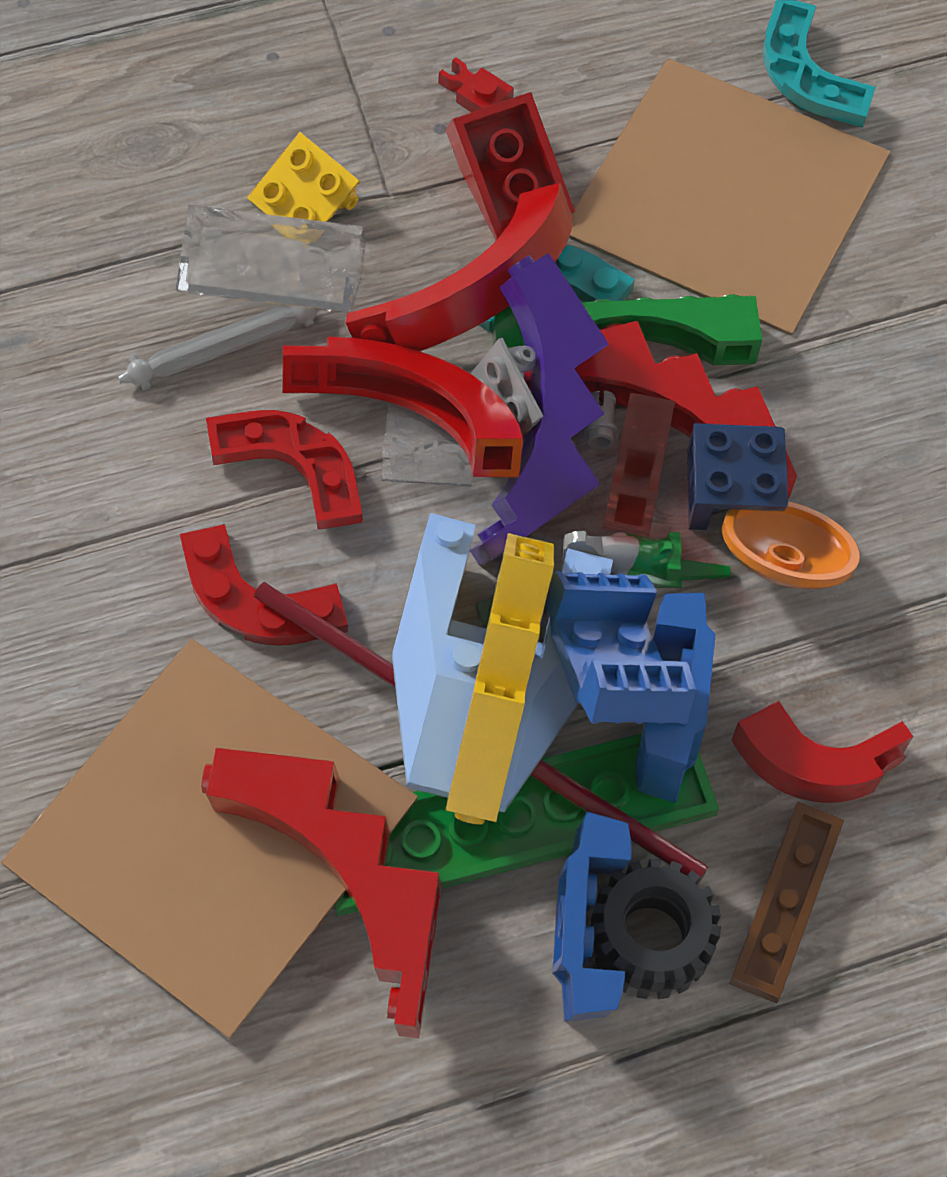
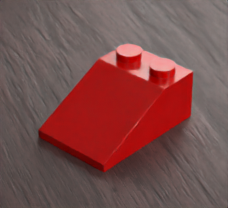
[446,92,575,240]

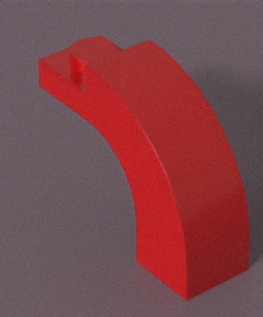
[731,701,914,803]

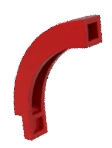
[345,182,573,351]
[282,336,523,477]

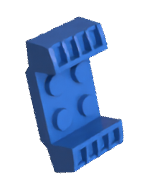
[545,571,696,725]
[636,593,716,803]
[552,812,631,1022]

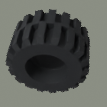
[590,859,721,1000]

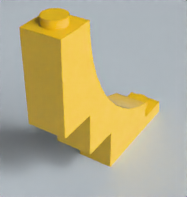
[446,533,554,824]

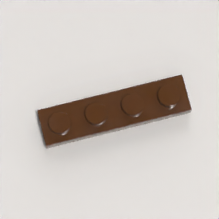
[729,802,844,1004]

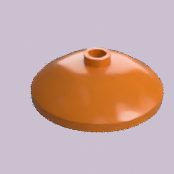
[722,501,860,590]

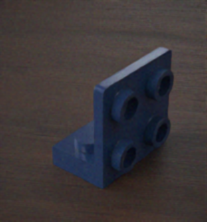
[687,423,788,530]

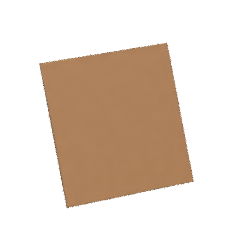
[569,58,891,336]
[1,638,418,1039]

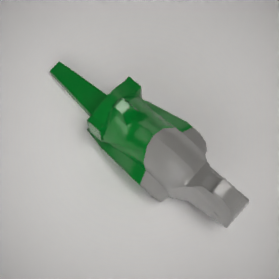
[563,531,731,588]

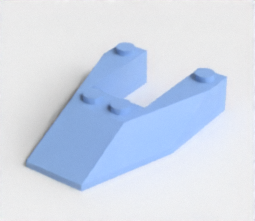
[392,513,613,812]

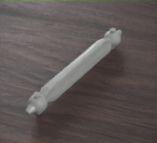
[118,294,325,390]

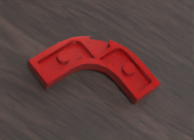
[206,410,363,530]
[179,524,348,646]

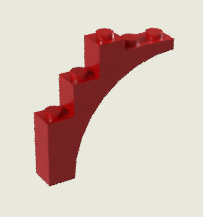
[524,321,797,499]

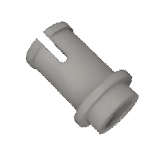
[583,391,619,450]

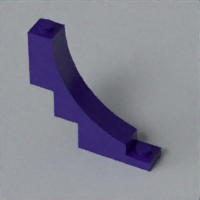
[470,253,609,565]

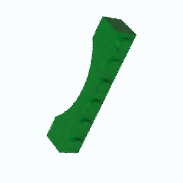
[492,294,762,366]

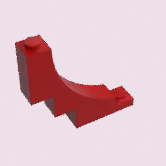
[201,748,442,1039]

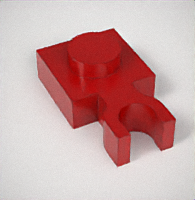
[438,57,514,112]

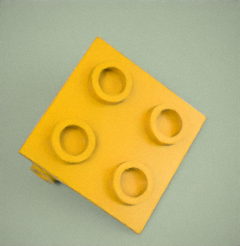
[247,132,361,248]

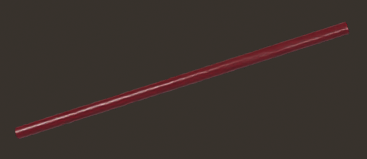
[254,582,709,884]

